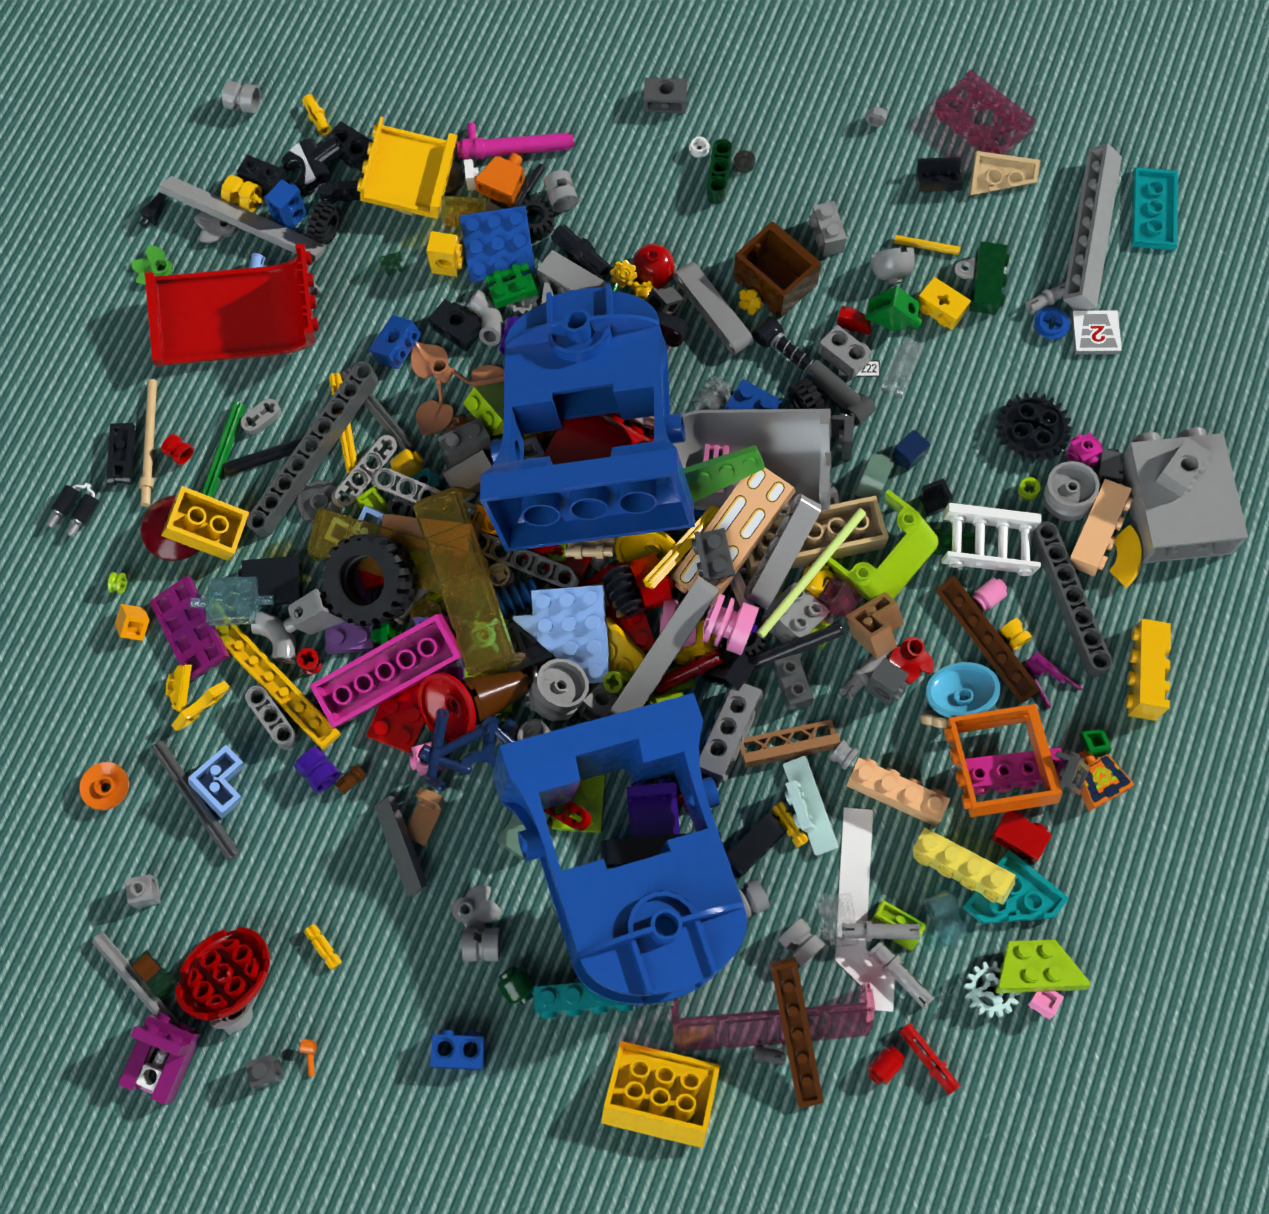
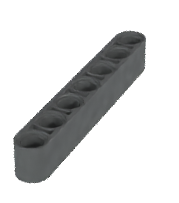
[1032,521,1112,678]

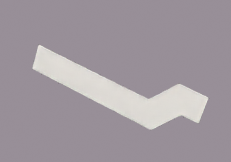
[835,807,895,1012]

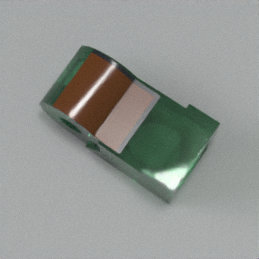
[131,949,179,999]

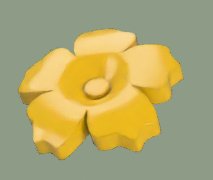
[738,289,762,316]

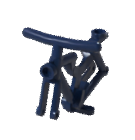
[418,708,516,792]

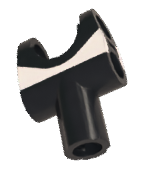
[281,135,345,196]

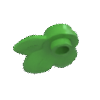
[130,245,173,285]

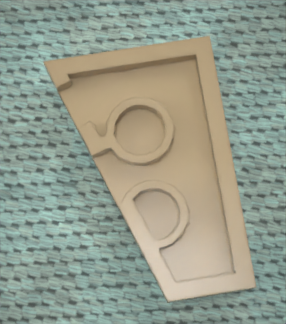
[968,151,1040,196]

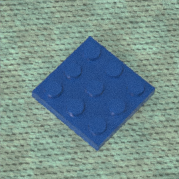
[460,206,536,283]

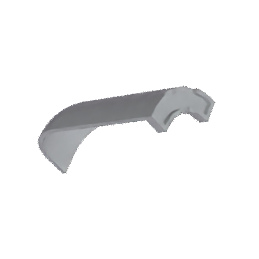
[673,409,831,510]

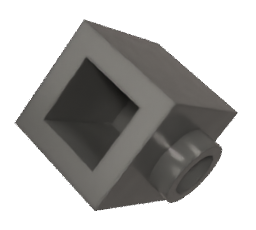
[245,1055,283,1090]

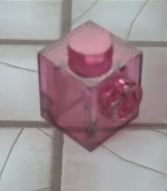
[819,578,861,617]

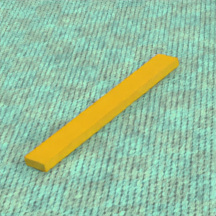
[209,606,341,751]

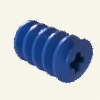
[490,578,538,620]

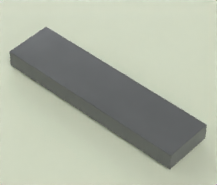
[374,796,428,897]

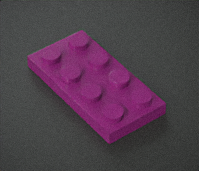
[149,576,230,682]

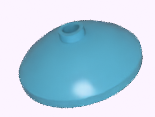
[926,662,1000,718]

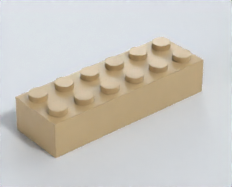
[745,496,889,577]

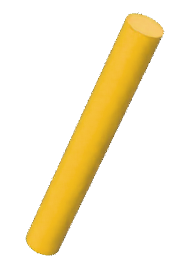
[894,235,961,256]

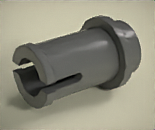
[753,1043,786,1066]

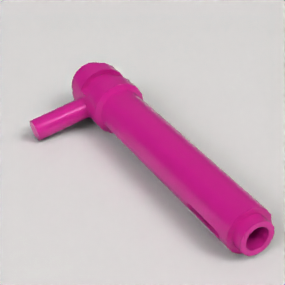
[457,122,574,160]

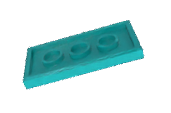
[1131,167,1178,251]

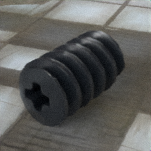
[602,565,645,620]

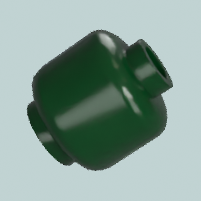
[498,965,535,1005]

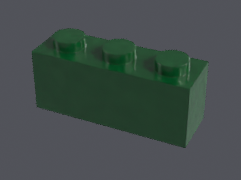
[969,241,1009,315]

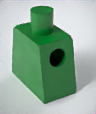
[865,286,922,331]

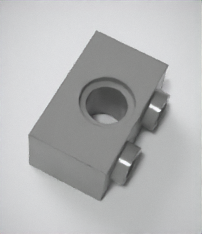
[1156,437,1212,497]

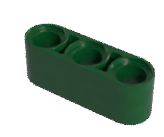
[707,139,732,204]

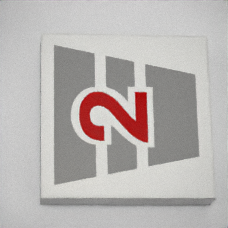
[1071,310,1122,355]

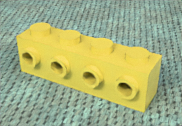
[913,828,1016,905]

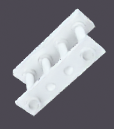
[941,503,1041,576]

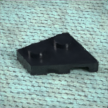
[495,621,554,672]

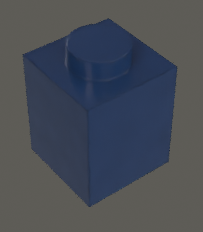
[892,429,931,471]

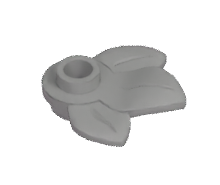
[194,212,237,243]
[452,885,502,932]

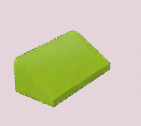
[871,900,927,951]

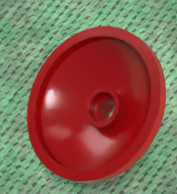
[418,672,476,742]

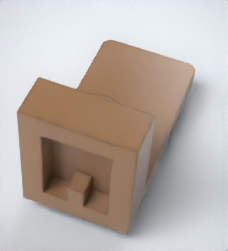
[407,787,446,846]

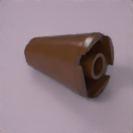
[461,671,531,725]

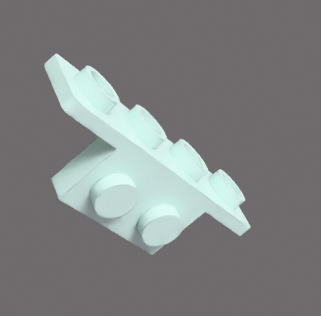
[783,756,839,856]

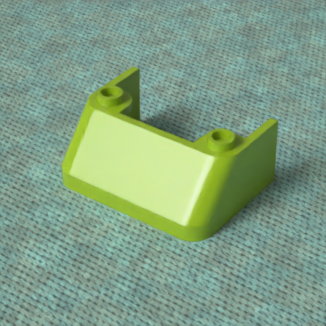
[828,489,938,601]

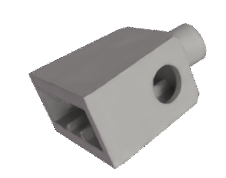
[283,589,344,634]

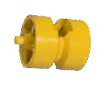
[221,174,263,212]

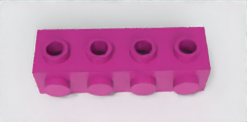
[965,747,1064,796]

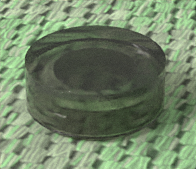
[734,150,755,173]

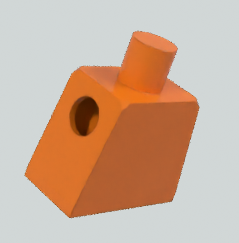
[475,153,524,207]

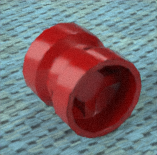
[161,434,194,465]

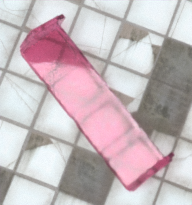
[671,982,875,1052]

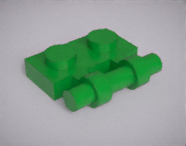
[485,262,538,309]

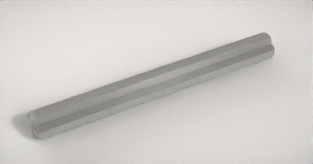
[92,932,180,1024]

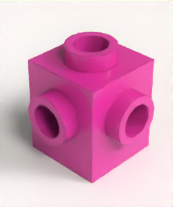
[1065,432,1103,467]

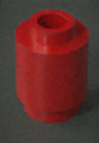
[867,1045,905,1085]

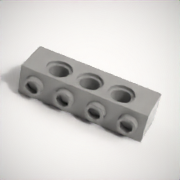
[699,683,764,783]

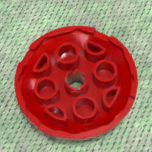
[175,927,270,1021]

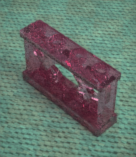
[933,69,1036,155]

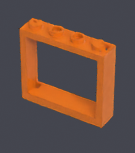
[944,704,1063,818]

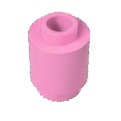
[971,578,1007,612]

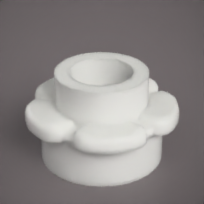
[689,137,710,158]

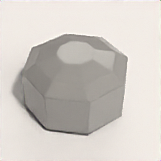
[866,106,888,127]

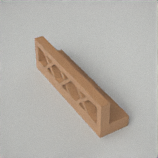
[740,719,841,769]

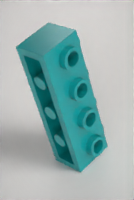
[533,982,636,1019]

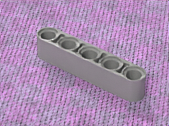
[673,261,754,355]
[371,468,477,523]
[744,494,822,608]

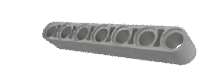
[607,576,720,716]

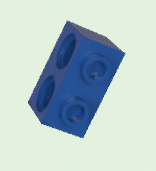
[265,179,307,230]
[430,1030,486,1071]

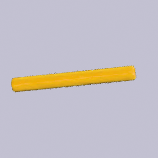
[329,372,359,477]
[643,505,720,589]

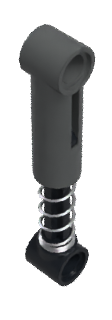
[752,316,876,426]

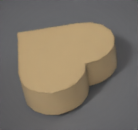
[921,710,949,728]

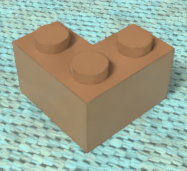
[846,592,904,659]

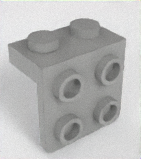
[760,583,829,644]

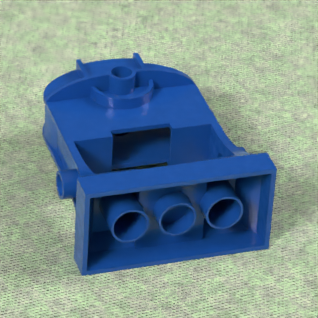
[480,283,695,552]
[492,693,747,1007]

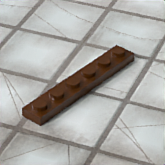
[935,576,1042,704]
[770,957,824,1108]

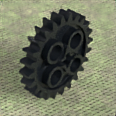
[995,392,1072,464]

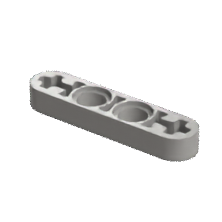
[332,435,397,508]

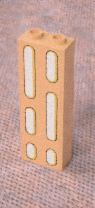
[671,467,796,607]

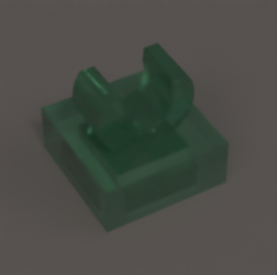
[378,251,402,276]

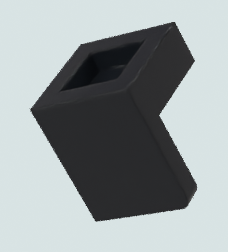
[919,478,953,517]

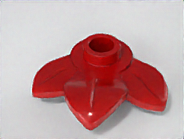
[889,637,933,684]

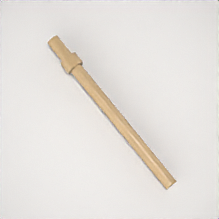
[139,379,157,507]

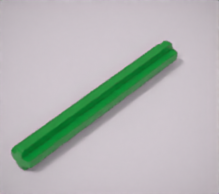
[200,402,245,498]

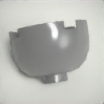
[870,248,915,285]

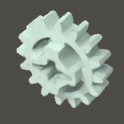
[963,961,1021,1018]

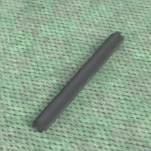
[151,741,240,861]

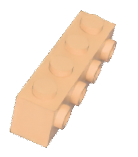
[1070,479,1133,577]
[846,758,950,827]

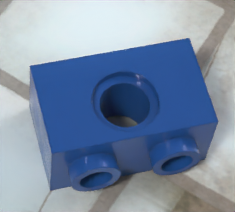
[369,315,422,369]

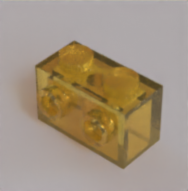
[441,196,487,227]

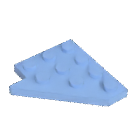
[513,585,611,683]

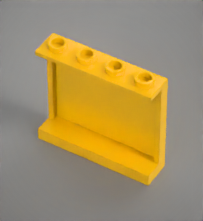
[357,116,457,219]

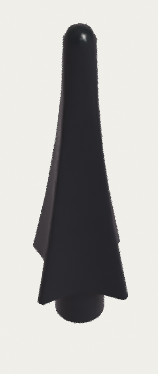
[139,192,167,228]

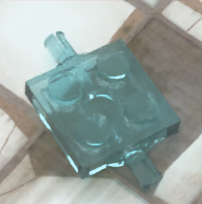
[190,577,274,625]

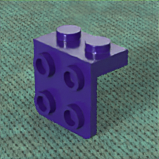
[626,780,680,838]

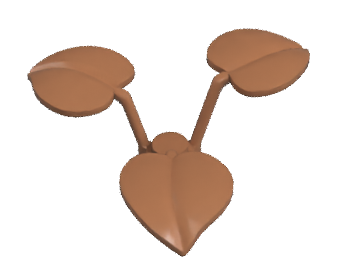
[411,342,504,435]

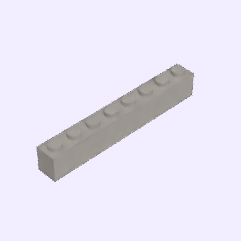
[1063,143,1122,311]

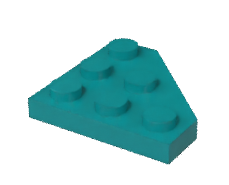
[962,850,1069,924]

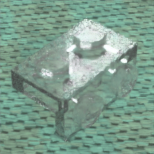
[818,893,859,948]

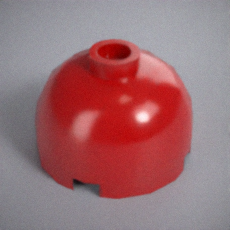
[631,244,675,290]

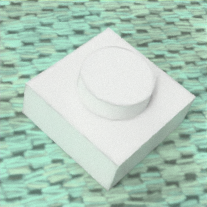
[464,159,479,191]

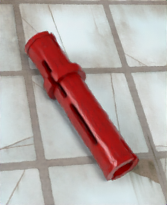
[655,649,724,694]
[898,1022,961,1096]

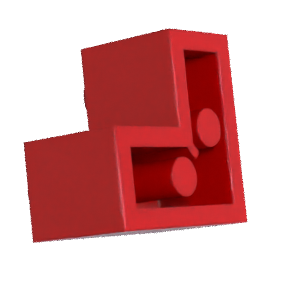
[628,553,674,611]

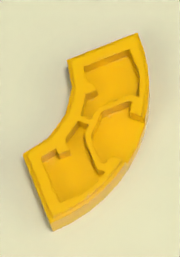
[1109,525,1143,589]
[171,681,230,732]

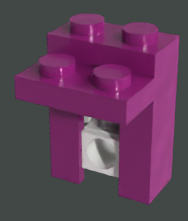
[118,1012,202,1105]

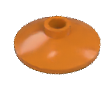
[79,762,129,810]

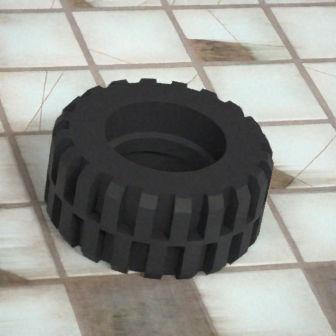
[320,534,418,626]

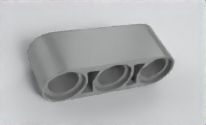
[245,686,298,750]

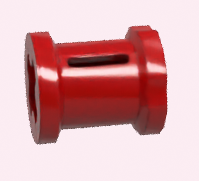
[297,648,322,675]

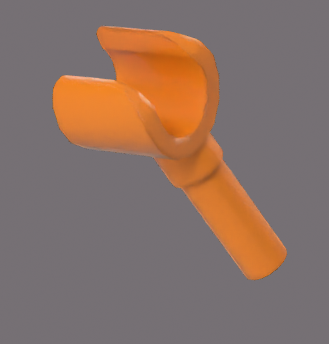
[299,1039,317,1077]

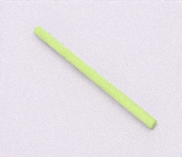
[756,508,866,638]

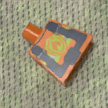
[1079,749,1134,812]

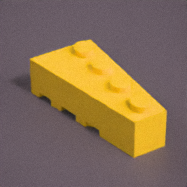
[1125,619,1171,721]

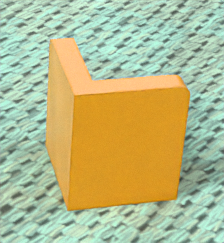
[115,604,150,641]

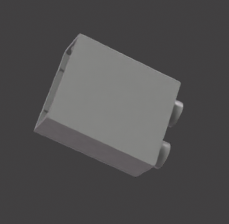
[1121,427,1248,564]

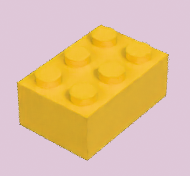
[161,486,249,561]

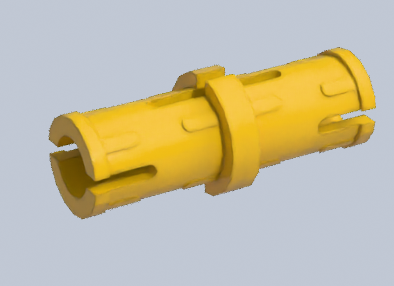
[302,94,332,136]

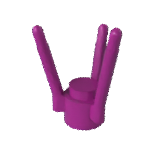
[1024,652,1083,709]

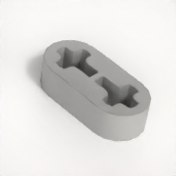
[241,399,281,436]

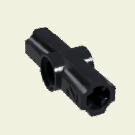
[551,224,611,279]

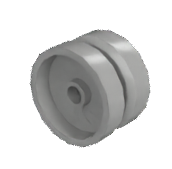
[1043,461,1100,522]
[529,658,589,721]

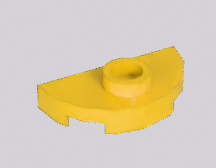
[166,665,192,712]

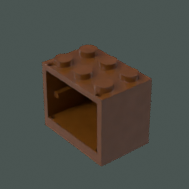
[733,221,821,318]

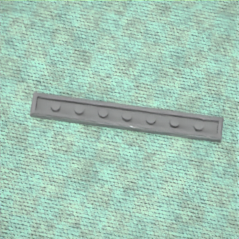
[159,176,326,262]

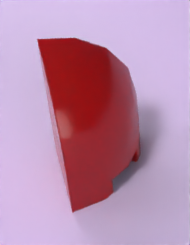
[837,305,872,336]

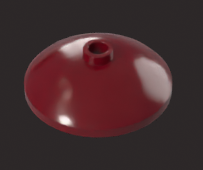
[140,495,200,561]

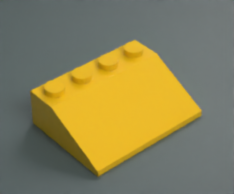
[601,1041,720,1148]

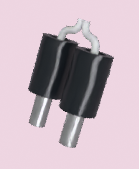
[46,483,100,537]

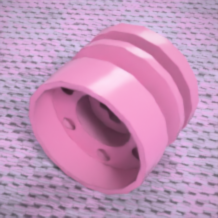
[702,593,759,655]

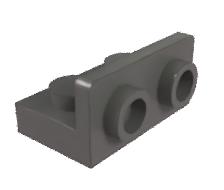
[831,413,854,461]
[692,528,736,582]
[1055,750,1090,795]

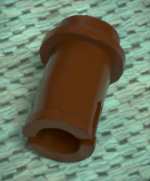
[334,764,366,795]

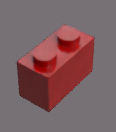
[990,810,1052,864]

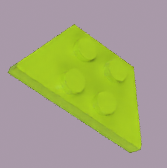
[996,940,1091,993]

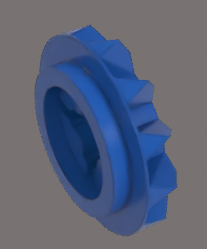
[1034,307,1070,341]

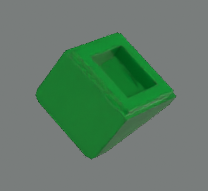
[1080,728,1112,757]

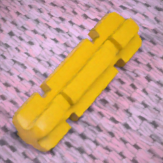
[772,801,808,847]
[304,924,341,970]

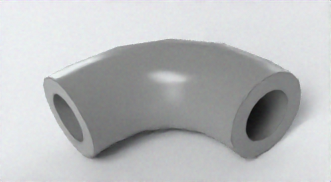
[466,289,504,346]
[251,611,296,664]

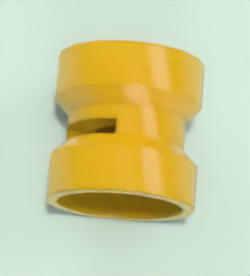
[999,618,1032,651]

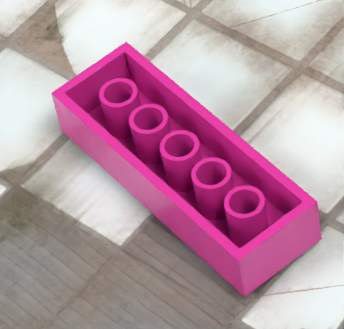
[310,614,465,728]

